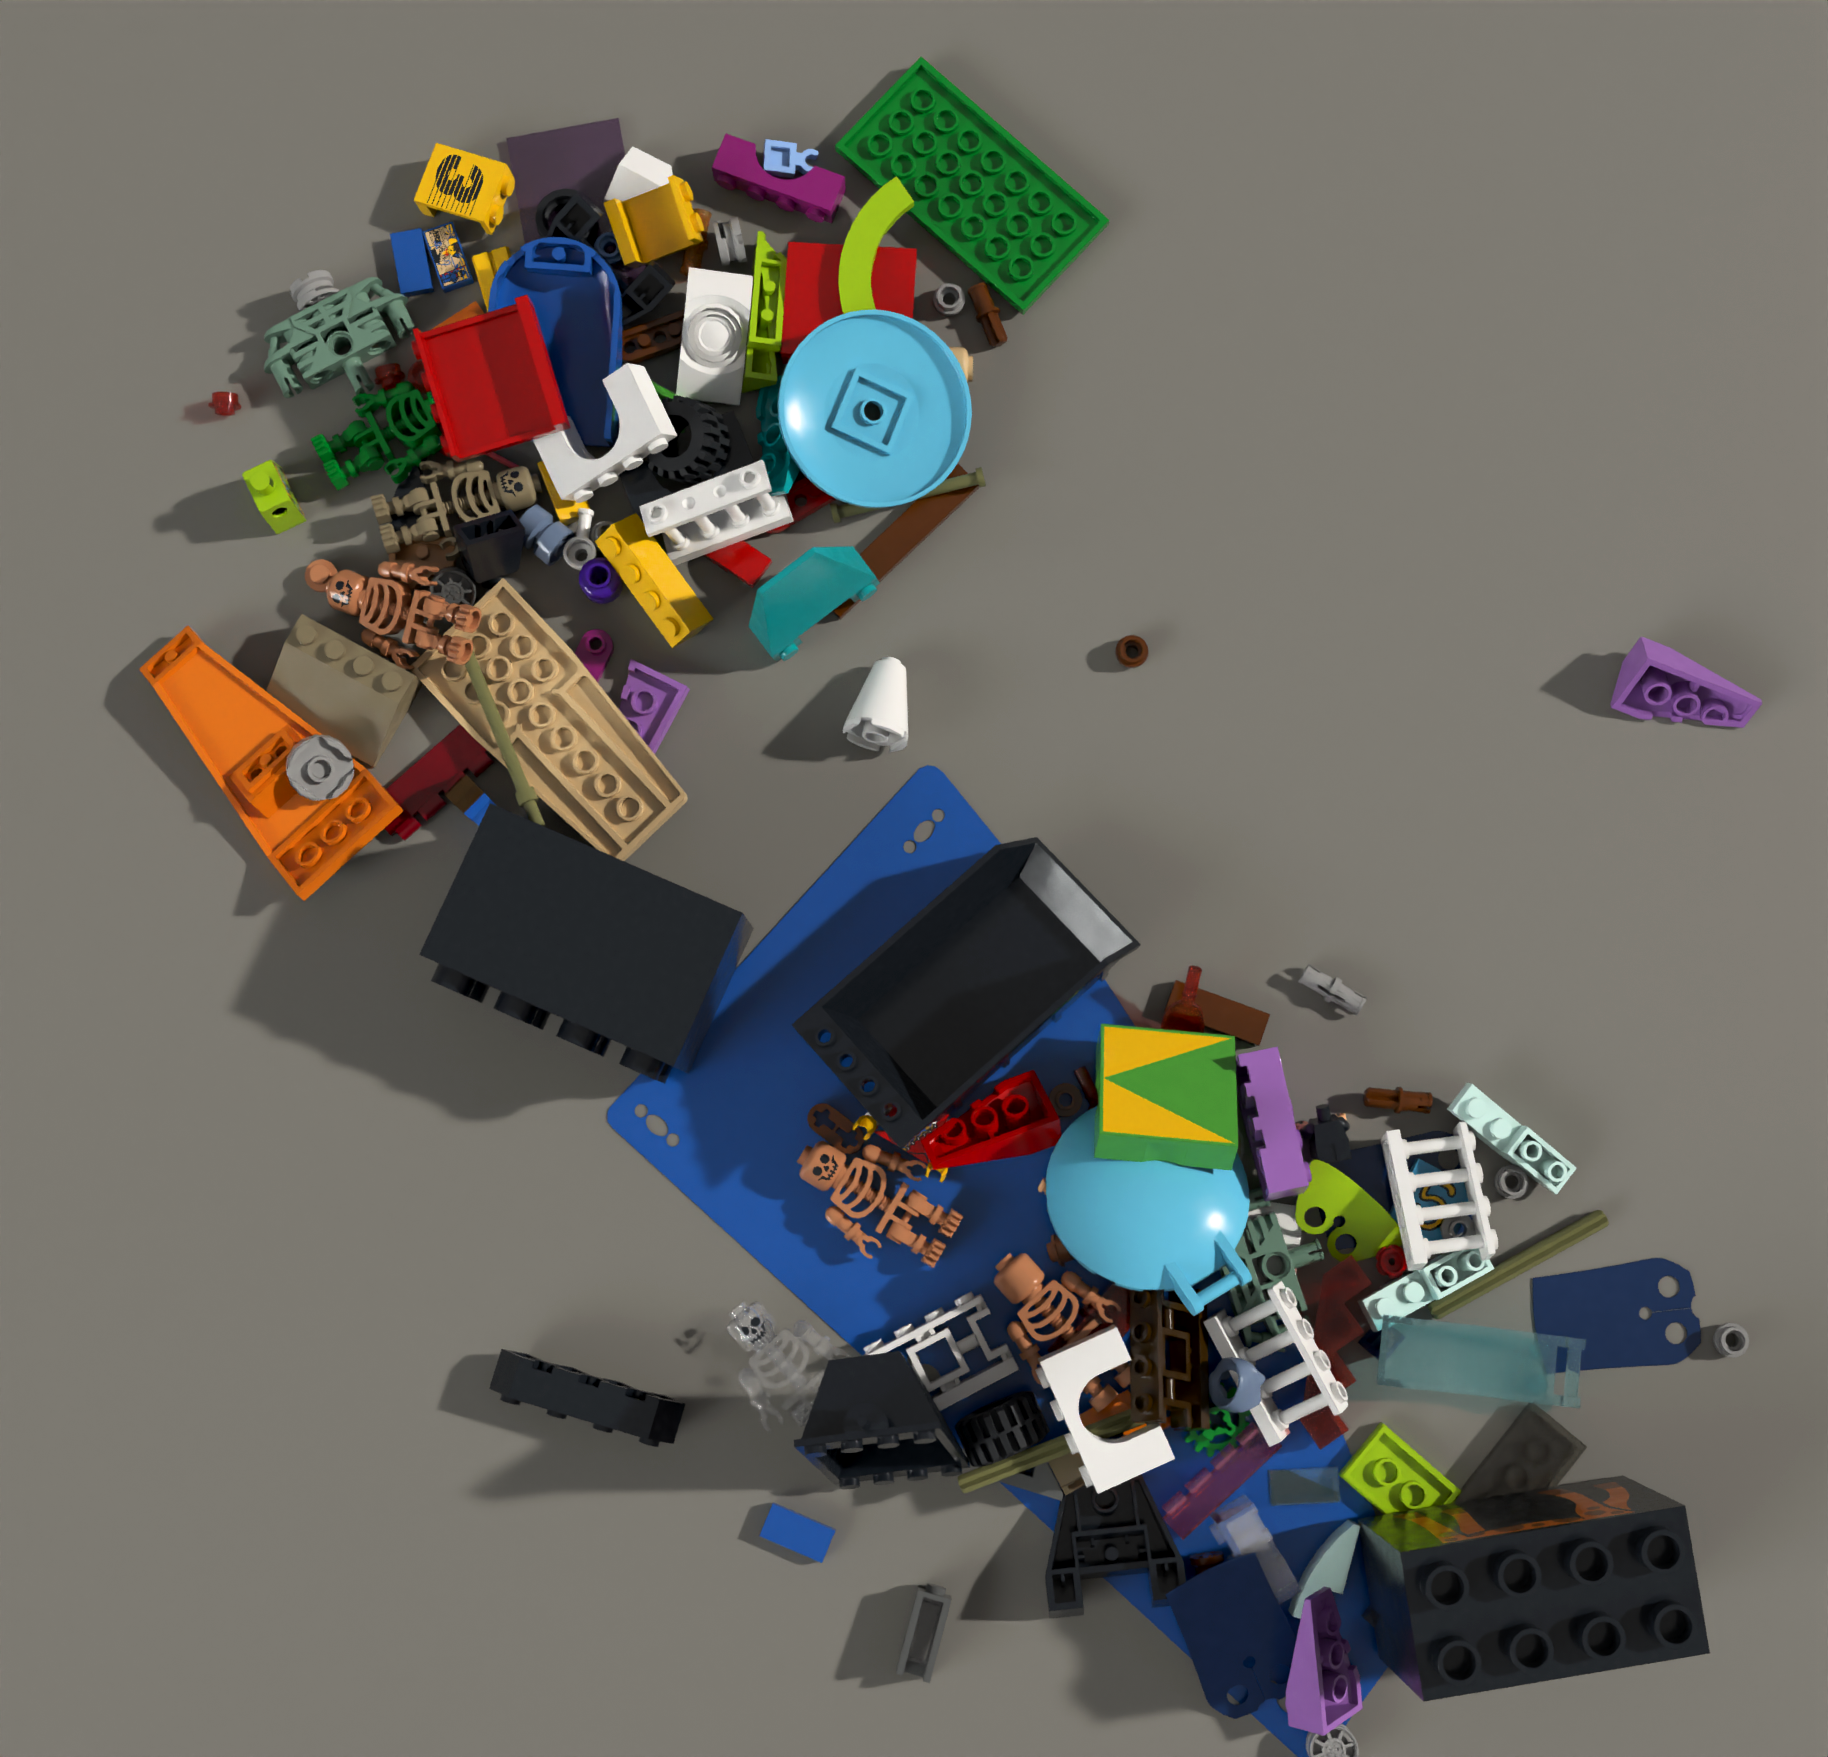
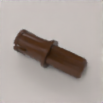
[967,282,1008,347]
[1363,1087,1433,1114]

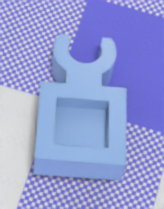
[762,139,818,178]

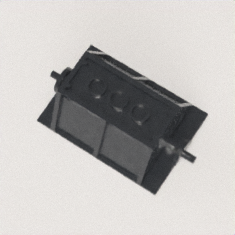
[794,1351,970,1489]

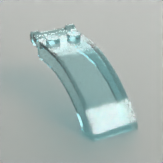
[1377,1314,1586,1408]

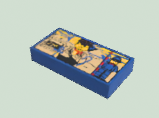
[422,222,475,293]

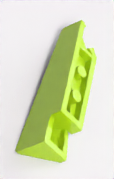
[741,231,787,393]

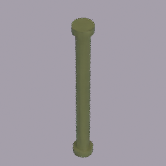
[830,467,986,523]

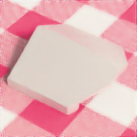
[604,146,673,202]

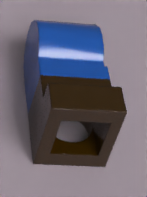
[444,773,497,826]

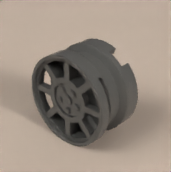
[429,566,476,606]

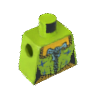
[242,460,307,535]

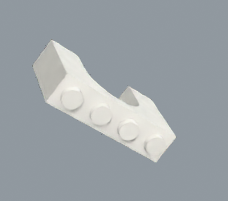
[533,363,677,503]
[1035,1324,1175,1494]

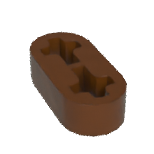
[807,1103,864,1154]

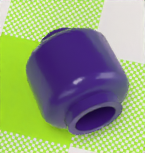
[579,558,623,604]

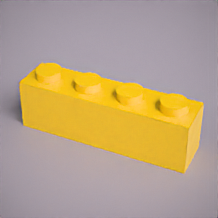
[595,513,713,648]

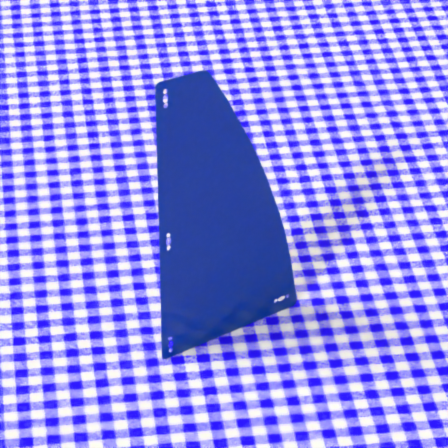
[607,765,1388,1757]

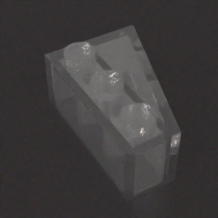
[1209,1494,1302,1604]

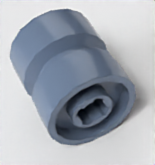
[519,504,575,566]

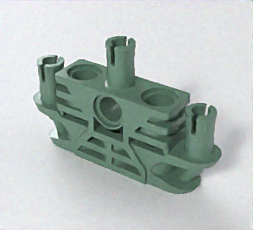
[264,277,417,398]
[1219,1186,1325,1353]

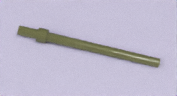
[465,651,545,826]

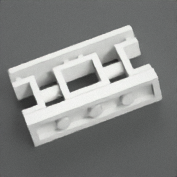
[862,1291,1019,1411]

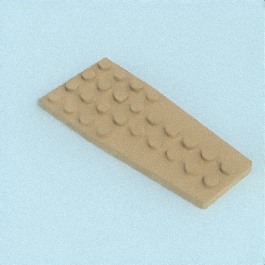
[410,578,688,861]

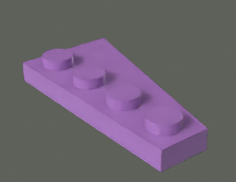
[619,659,690,754]

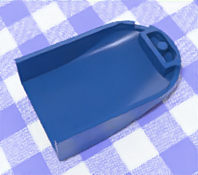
[488,237,622,448]

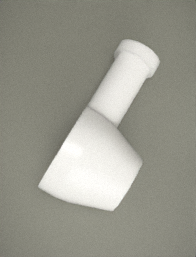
[563,508,597,570]

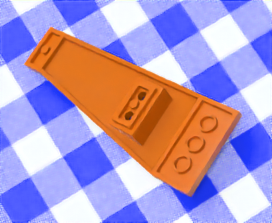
[139,626,404,901]

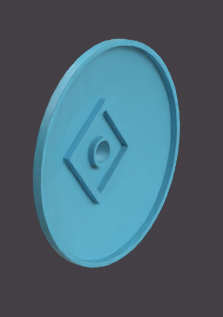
[777,310,972,508]

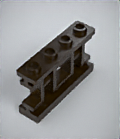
[1129,1289,1210,1432]

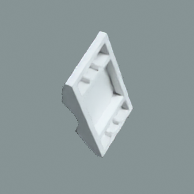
[676,267,753,406]

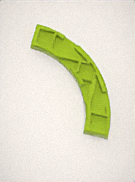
[839,176,914,314]

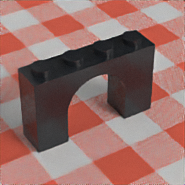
[619,410,754,536]

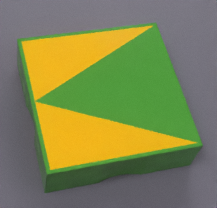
[1094,1024,1238,1170]

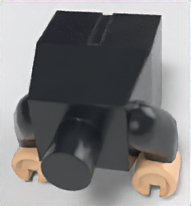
[1295,1104,1352,1164]

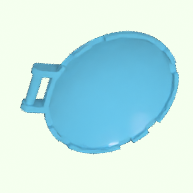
[1045,1106,1252,1316]

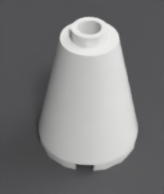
[842,657,909,752]

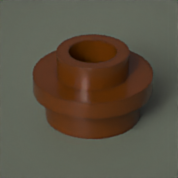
[1115,635,1148,668]
[1049,1083,1082,1117]

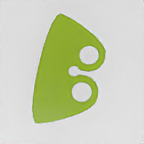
[1295,1159,1402,1263]

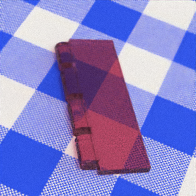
[1162,1422,1282,1540]

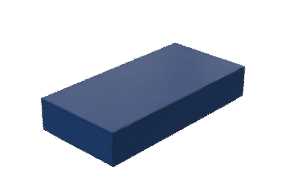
[390,228,434,297]
[759,1502,836,1563]

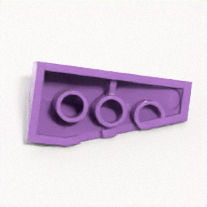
[1610,636,1762,728]
[1285,1586,1363,1736]

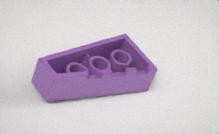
[1236,1046,1312,1201]

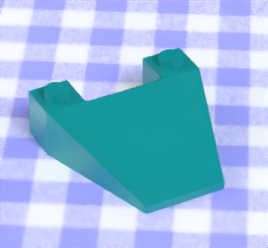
[748,546,880,662]

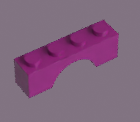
[712,133,846,223]

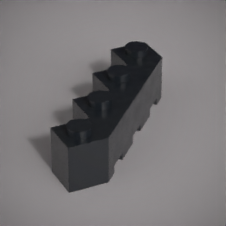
[489,1349,685,1447]

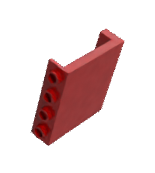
[781,242,917,364]
[411,295,571,462]

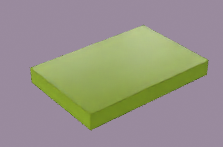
[1337,1422,1462,1514]

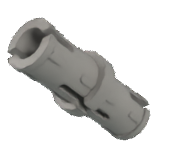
[1298,964,1367,1016]

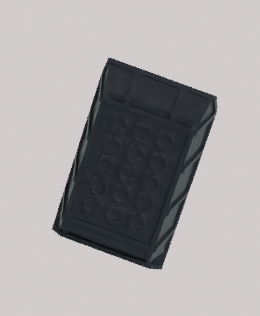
[792,837,1141,1149]

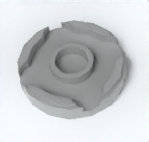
[286,735,354,801]

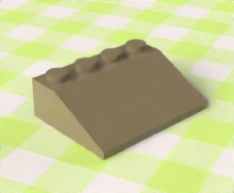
[266,614,423,768]

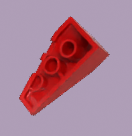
[921,1070,1061,1170]

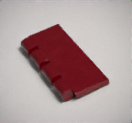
[384,724,494,841]

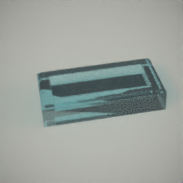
[1268,1466,1340,1506]

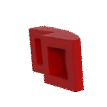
[703,541,772,588]

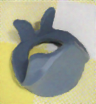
[1209,1357,1266,1413]

